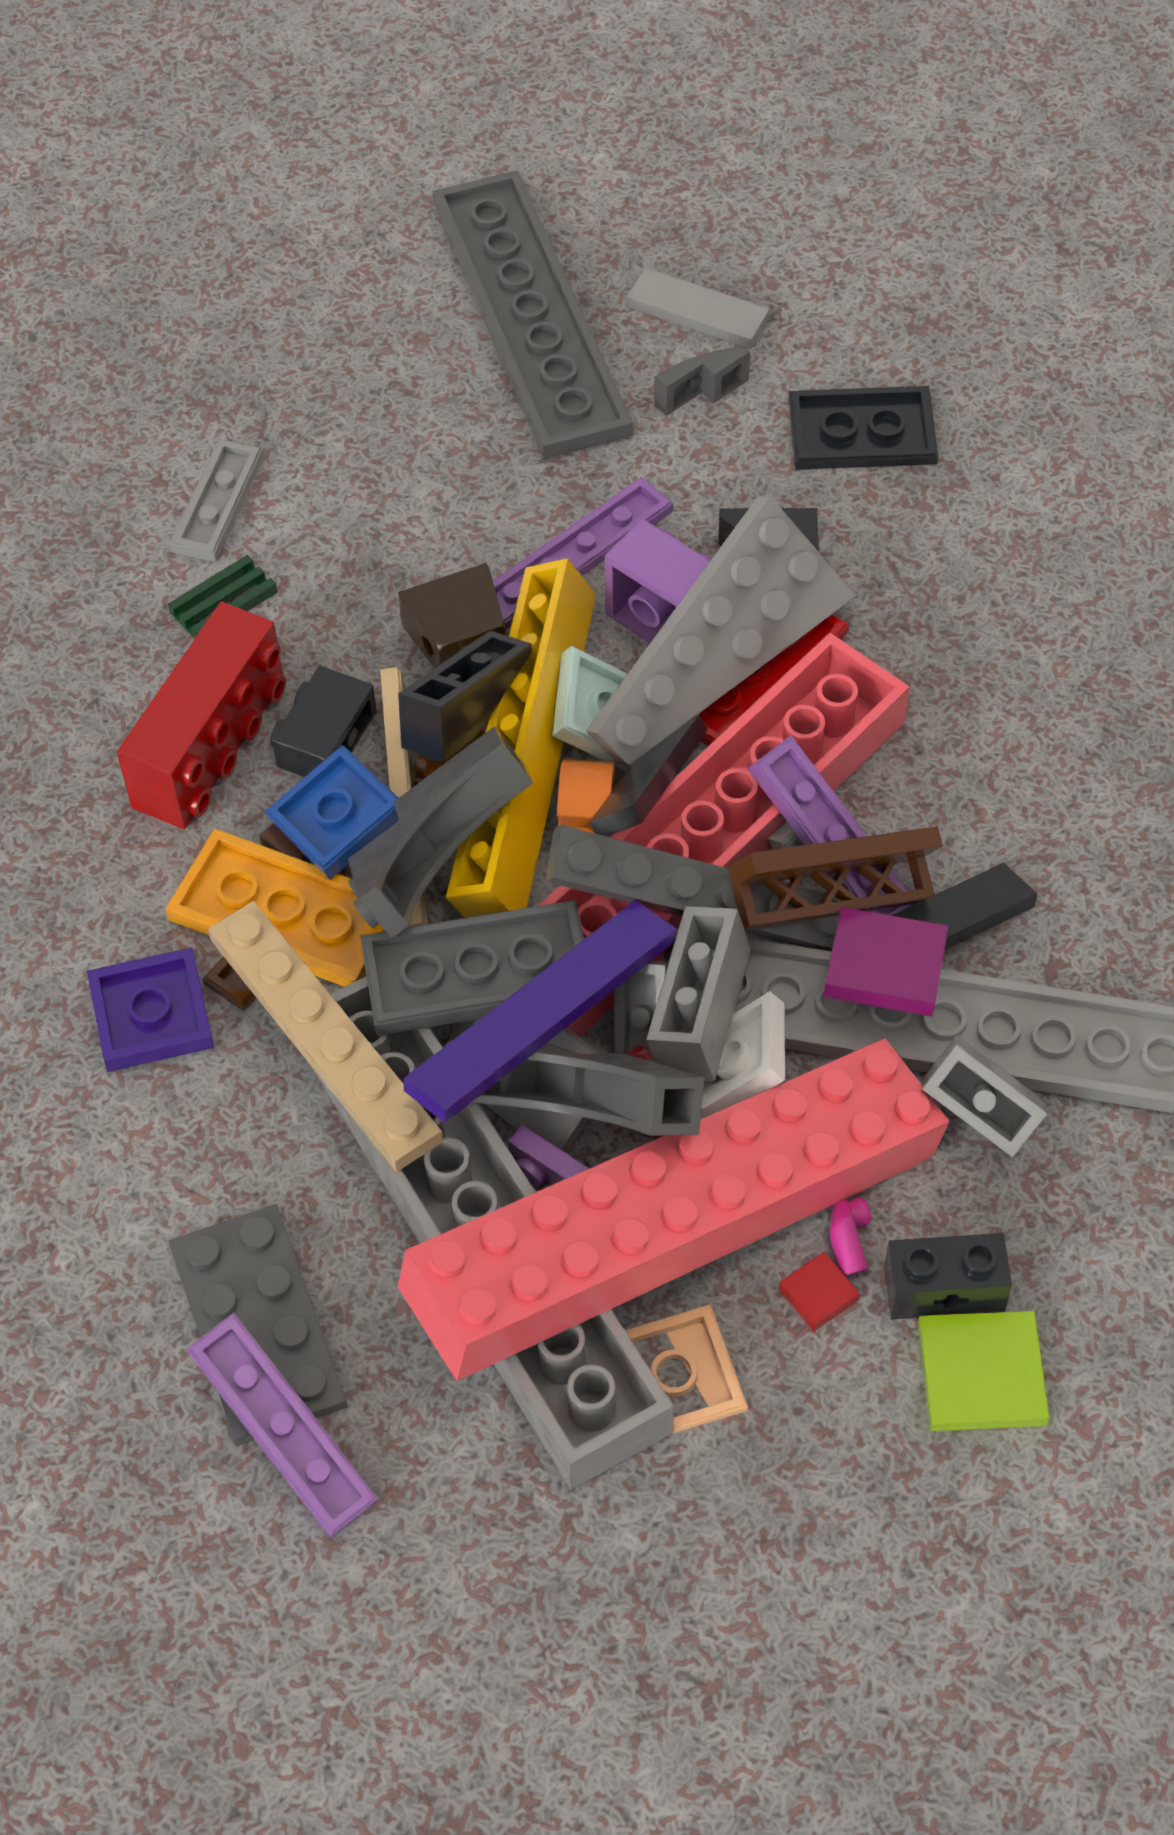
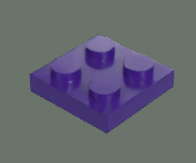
[87,947,214,1072]

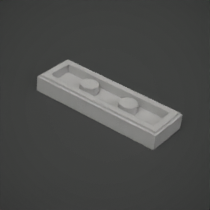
[626,267,770,349]
[169,439,264,562]

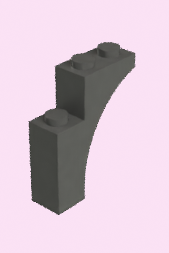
[348,726,533,938]
[448,1042,705,1136]

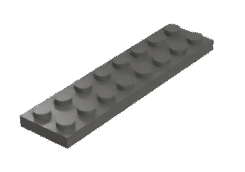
[433,170,633,459]

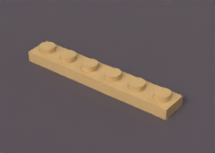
[208,901,443,1172]

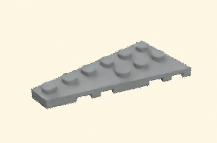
[586,496,856,765]

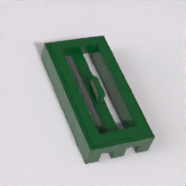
[168,555,278,639]

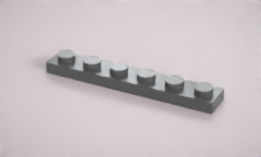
[545,825,840,952]

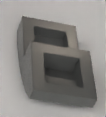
[654,346,750,416]

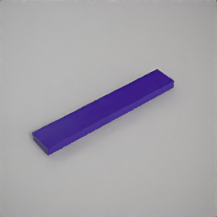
[403,900,677,1123]

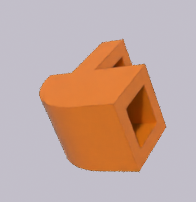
[557,759,615,837]

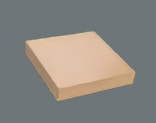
[625,1305,748,1433]

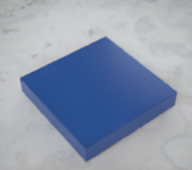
[265,745,399,880]

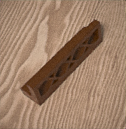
[728,826,943,929]

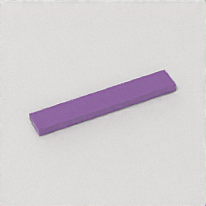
[493,477,674,631]

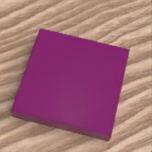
[823,907,948,1017]

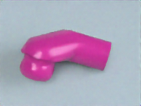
[829,1197,872,1276]

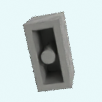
[922,1035,1048,1157]

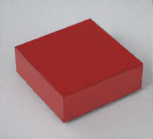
[779,1252,860,1332]

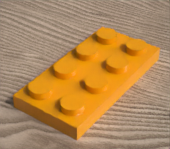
[165,828,385,987]

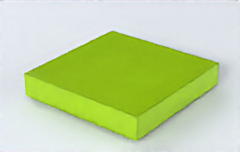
[918,1311,1050,1431]

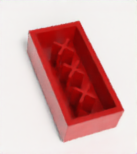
[117,602,286,830]

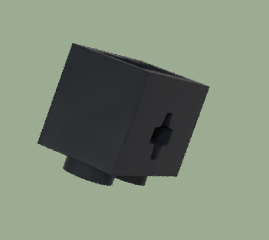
[884,1233,1012,1320]

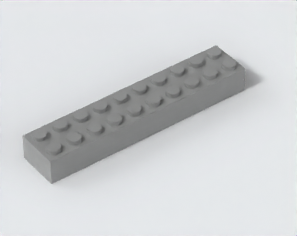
[310,976,674,1491]

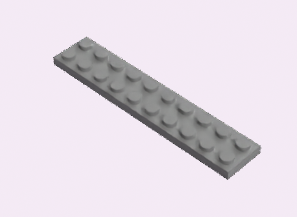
[733,938,1174,1113]

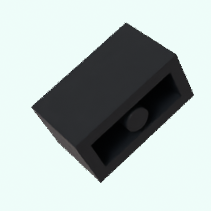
[270,665,377,777]

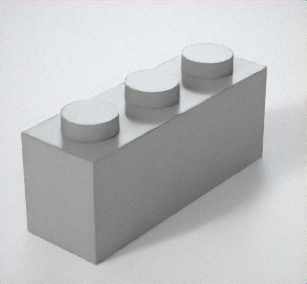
[646,906,751,1082]

